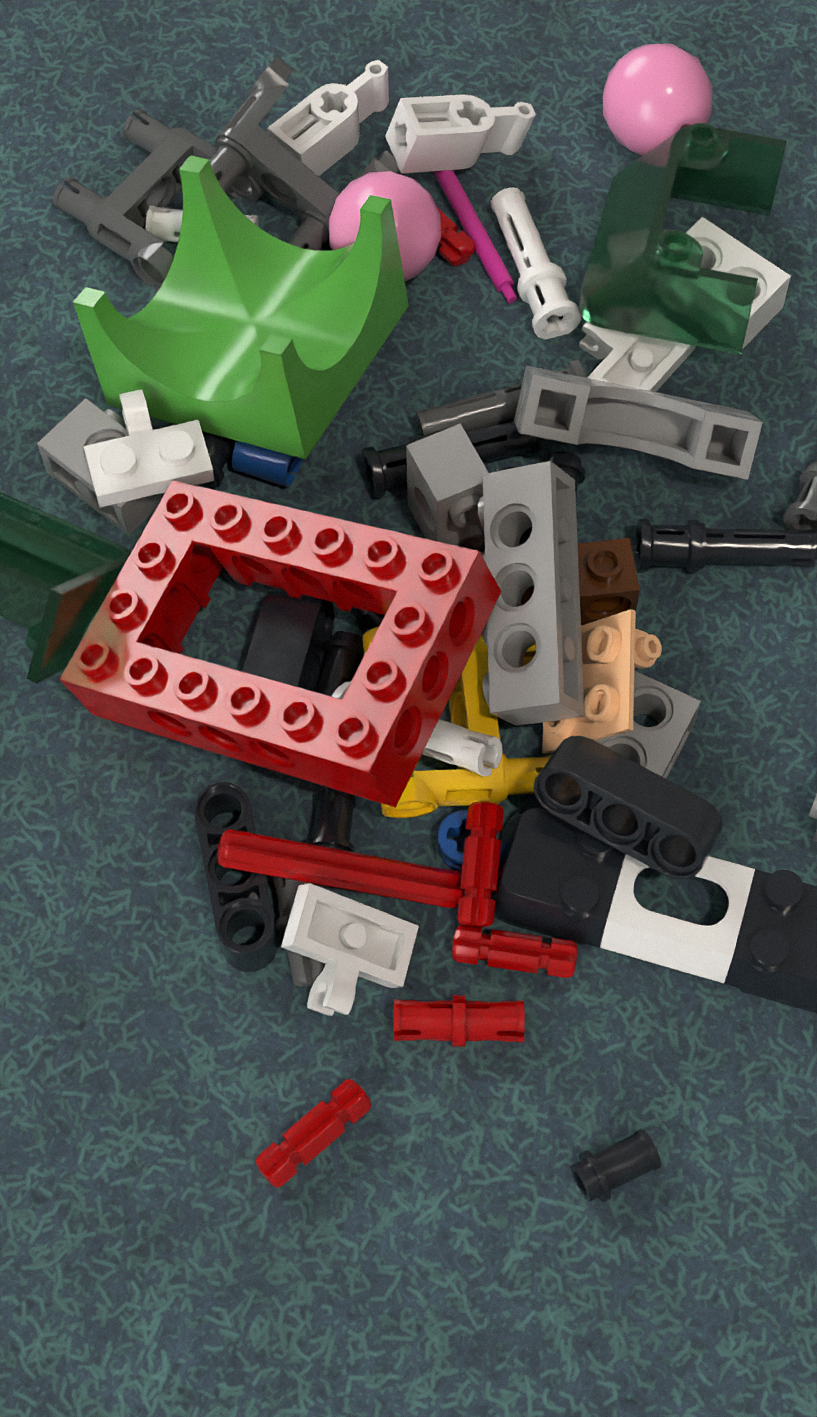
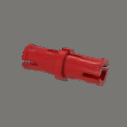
[394,995,525,1047]

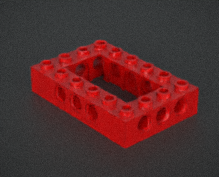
[59,480,502,808]

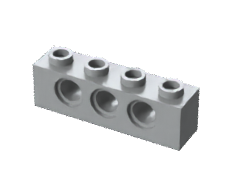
[478,461,585,726]

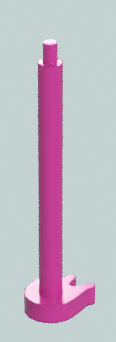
[433,170,517,303]

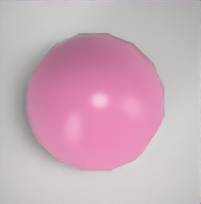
[603,44,713,157]
[328,171,441,282]

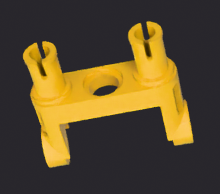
[363,627,552,818]

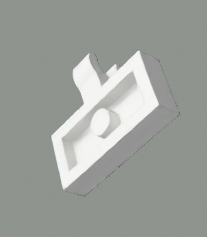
[579,306,699,392]
[84,389,214,508]
[281,883,419,1016]

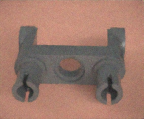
[210,55,399,251]
[53,109,266,291]

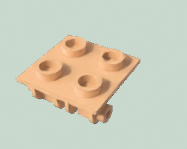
[542,609,662,754]

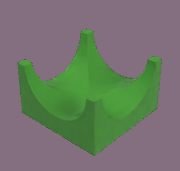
[73,155,409,460]

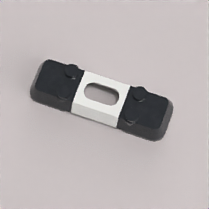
[491,808,817,1013]

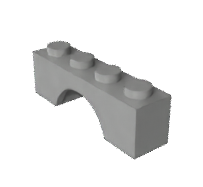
[514,366,763,480]

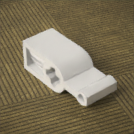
[267,60,389,176]
[385,95,536,174]

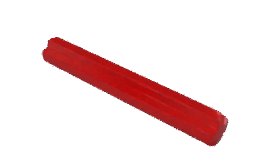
[217,829,464,908]

